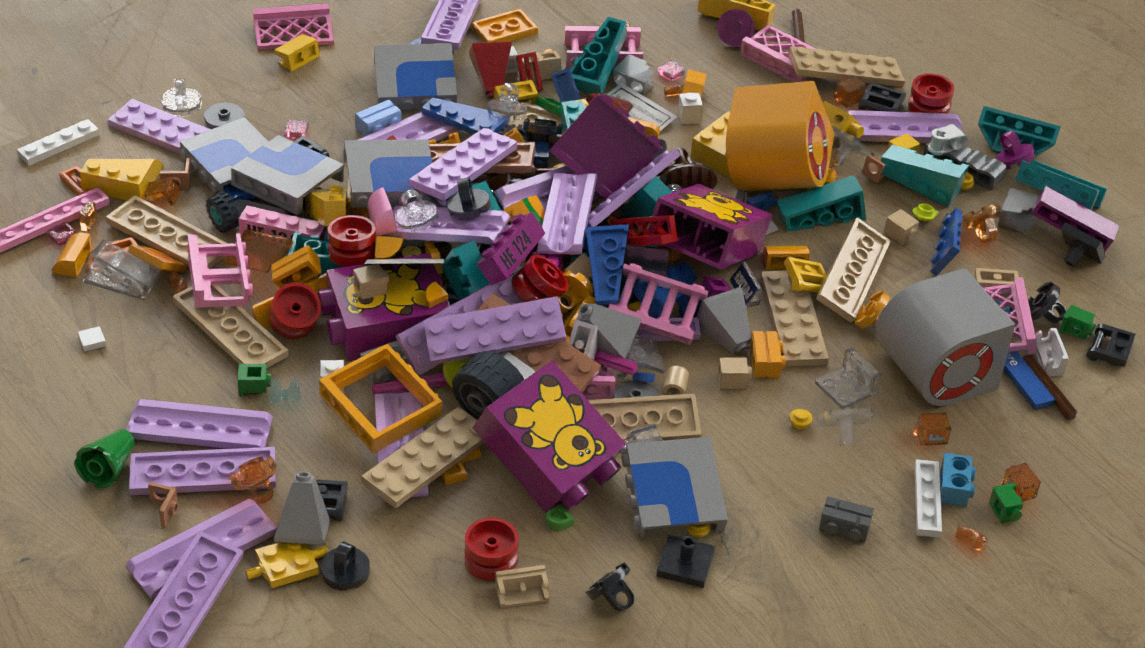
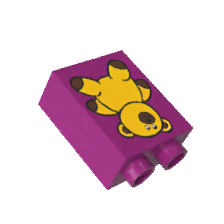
[648,184,773,270]
[317,253,450,361]
[473,360,627,513]

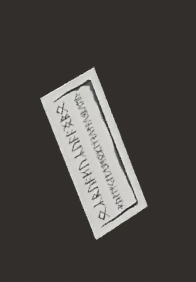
[607,83,677,131]

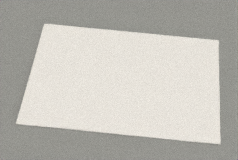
[365,259,444,264]

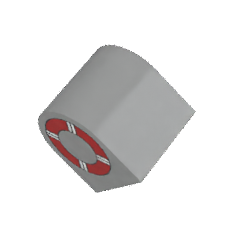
[875,268,1015,406]

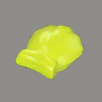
[912,203,939,222]

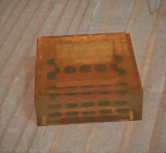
[79,201,98,231]

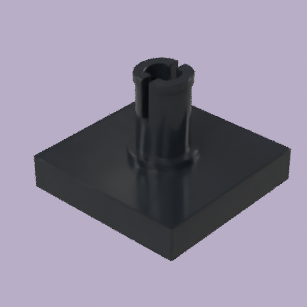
[1061,223,1106,267]
[656,535,716,588]

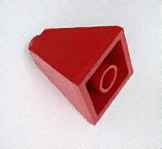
[469,42,512,98]

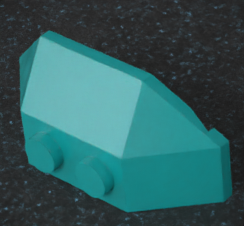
[978,106,1061,158]

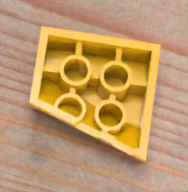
[690,111,731,179]
[80,159,164,201]

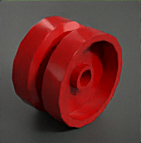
[908,73,955,114]
[327,215,376,267]
[511,255,569,302]
[268,283,321,339]
[464,517,519,581]

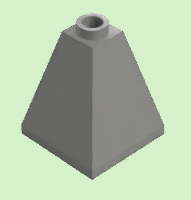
[697,287,752,354]
[577,303,642,359]
[274,471,330,545]

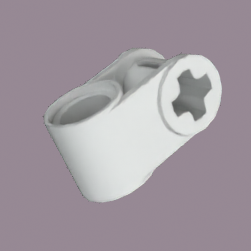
[928,124,968,155]

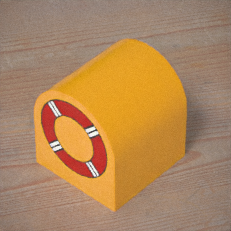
[726,81,834,192]

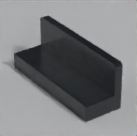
[622,245,669,277]

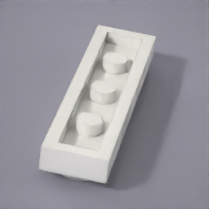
[17,119,99,166]
[914,459,942,538]

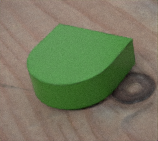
[545,504,574,531]

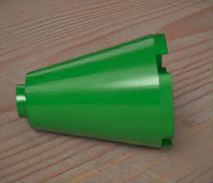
[74,429,135,488]

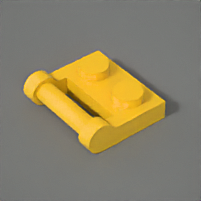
[783,257,827,293]

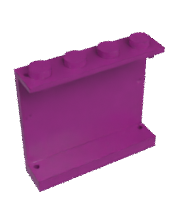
[550,93,663,199]

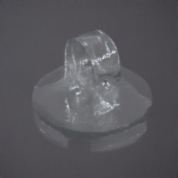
[161,78,202,117]
[488,83,527,120]
[395,189,439,233]

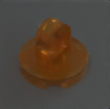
[962,204,1002,243]
[229,456,278,503]

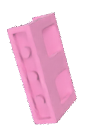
[187,233,253,308]

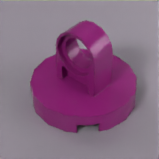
[717,9,755,47]
[995,130,1035,169]

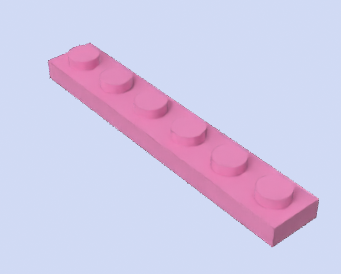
[0,187,110,253]

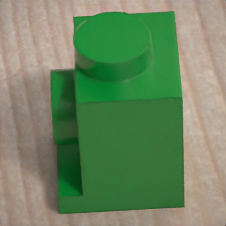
[1059,305,1096,340]
[237,364,272,396]
[989,483,1023,523]

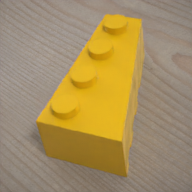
[697,0,775,31]
[305,185,347,226]

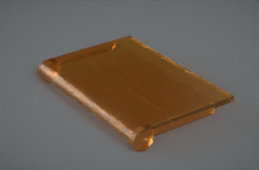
[223,229,293,273]

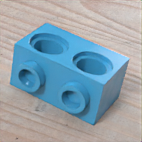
[940,453,976,507]

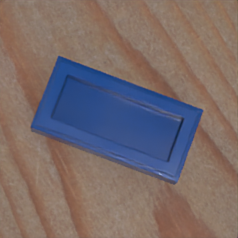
[551,67,581,103]

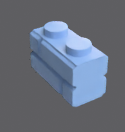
[355,100,402,137]

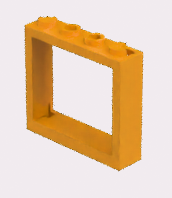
[319,344,443,454]

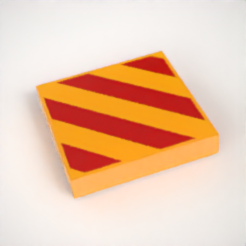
[127,245,188,272]

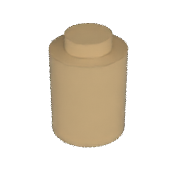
[662,366,689,395]

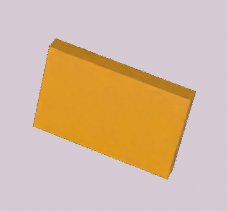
[471,9,538,43]

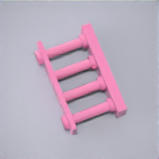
[564,26,643,69]
[609,264,708,345]

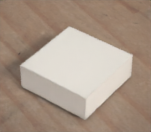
[78,326,106,352]

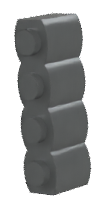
[924,139,1007,189]

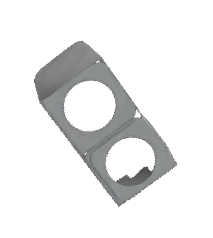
[612,55,654,97]
[998,188,1039,232]

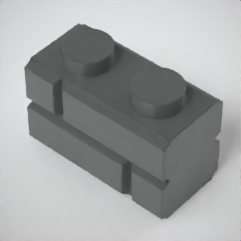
[819,496,874,542]

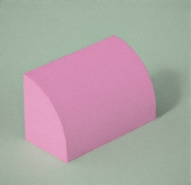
[367,187,398,236]

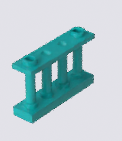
[1015,159,1108,210]

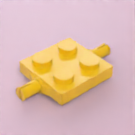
[245,542,328,588]

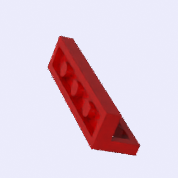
[610,215,678,246]

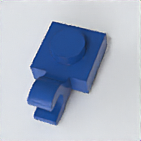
[746,190,779,212]

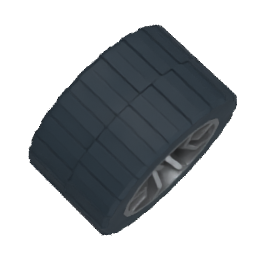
[452,351,524,420]

